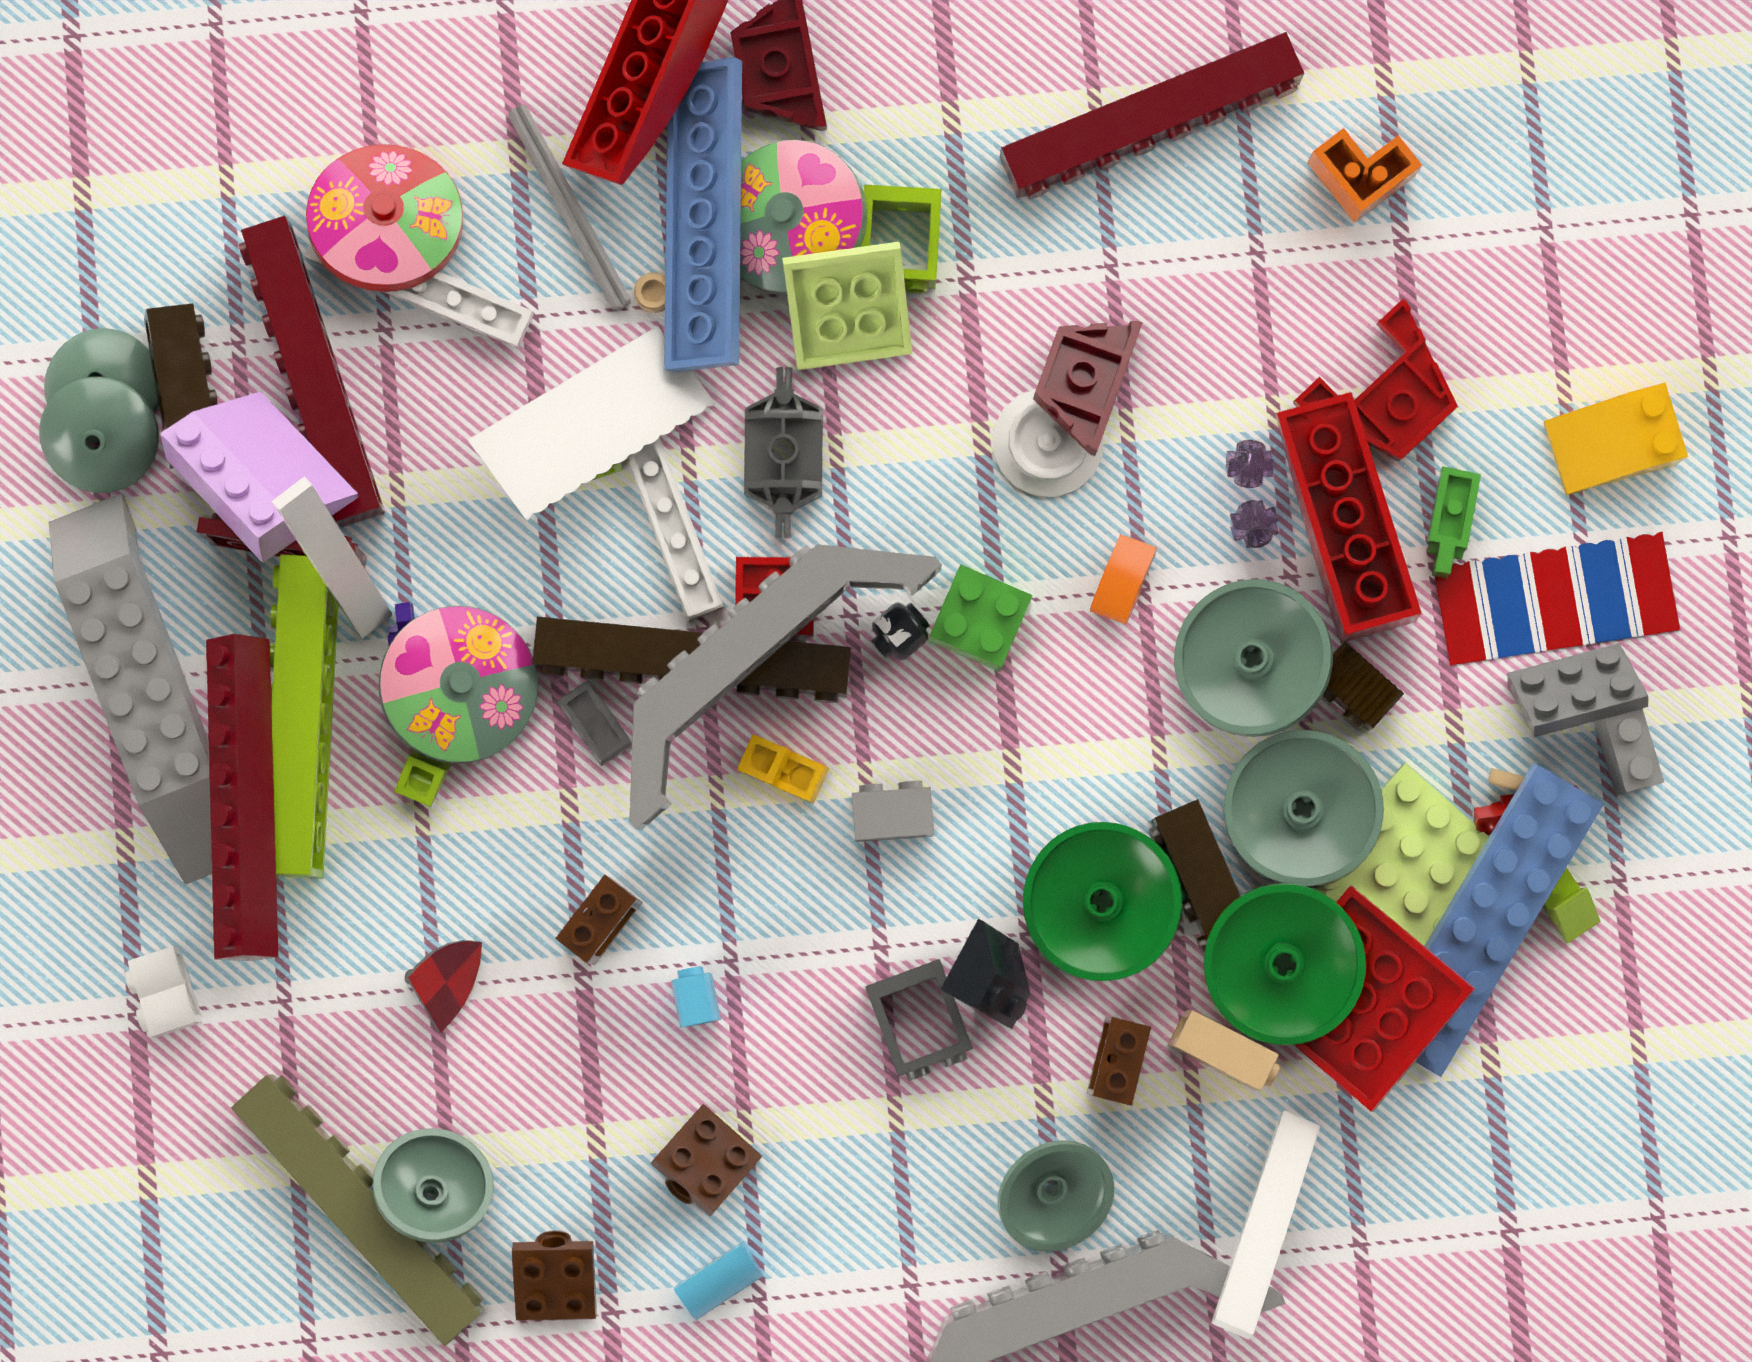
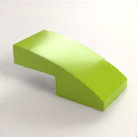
[394,750,452,807]

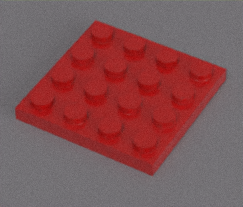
[1294,885,1476,1112]

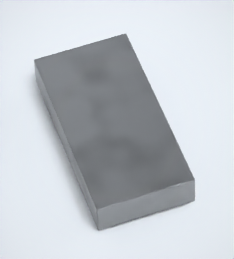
[556,679,632,767]

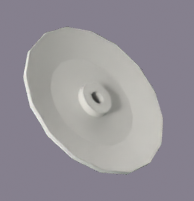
[993,389,1104,498]

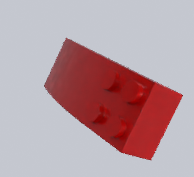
[562,0,728,186]
[1276,392,1422,643]

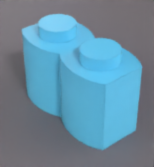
[671,966,721,1028]

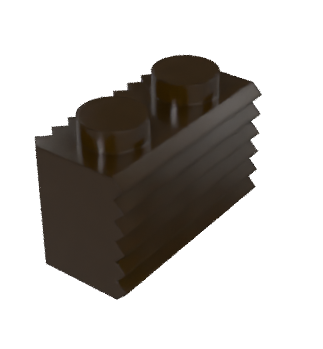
[1321,642,1404,731]

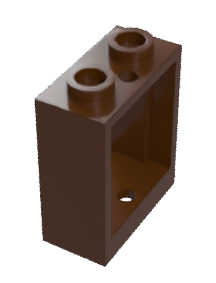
[555,874,643,965]
[1086,1017,1151,1106]

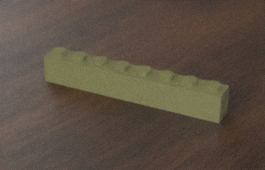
[231,1074,485,1347]

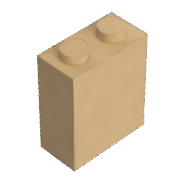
[1167,1010,1280,1091]

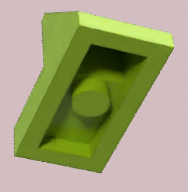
[1543,867,1601,943]

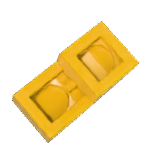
[737,734,829,804]

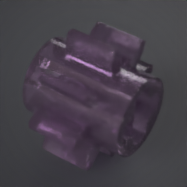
[1226,440,1274,488]
[1230,500,1279,548]

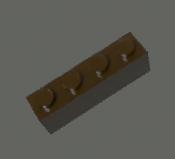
[144,303,218,469]
[1149,799,1240,957]

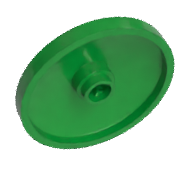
[1023,822,1183,981]
[1204,883,1366,1045]

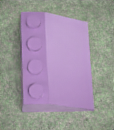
[160,391,358,563]

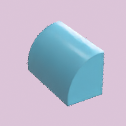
[674,1242,764,1320]

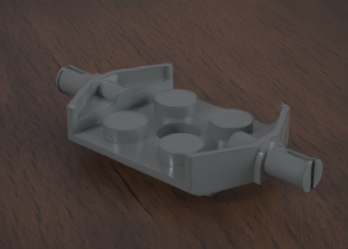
[744,367,823,538]

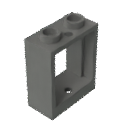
[865,959,973,1081]

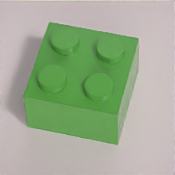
[928,564,1033,672]

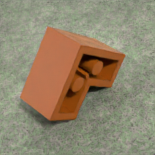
[1307,128,1423,223]

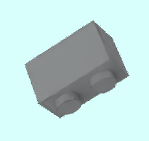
[1594,708,1664,796]
[852,781,934,842]

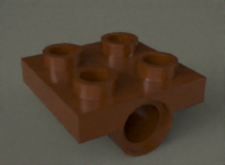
[650,1104,763,1217]
[511,1230,597,1320]

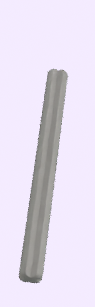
[508,105,631,311]

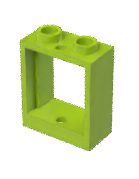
[861,184,942,294]

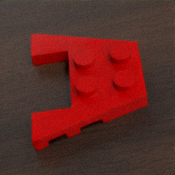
[1293,298,1458,462]

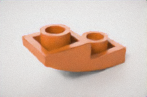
[1090,534,1157,625]

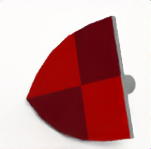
[404,940,482,1033]

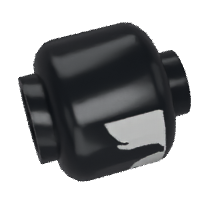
[871,602,930,660]

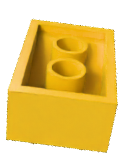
[1544,382,1688,495]

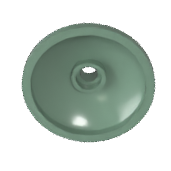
[44,328,159,444]
[39,377,159,493]
[372,1128,494,1243]
[997,1140,1114,1252]

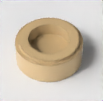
[634,272,665,313]
[1488,768,1525,791]

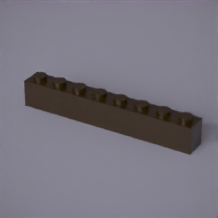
[532,616,851,703]

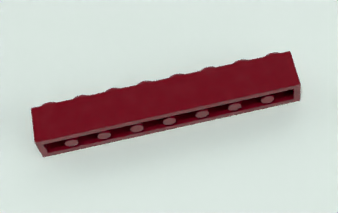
[1000,32,1305,199]
[239,215,386,528]
[206,633,279,961]

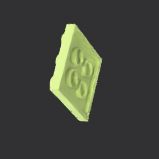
[782,242,913,370]

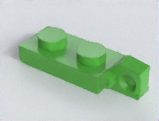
[1426,466,1481,579]

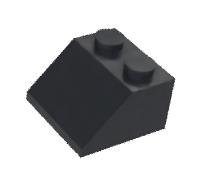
[940,919,1031,1029]

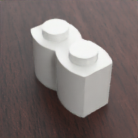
[125,946,202,1037]

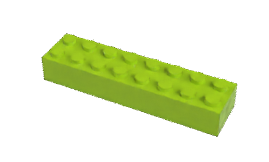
[270,555,339,879]

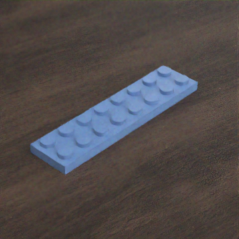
[664,57,742,372]
[1416,763,1604,1077]

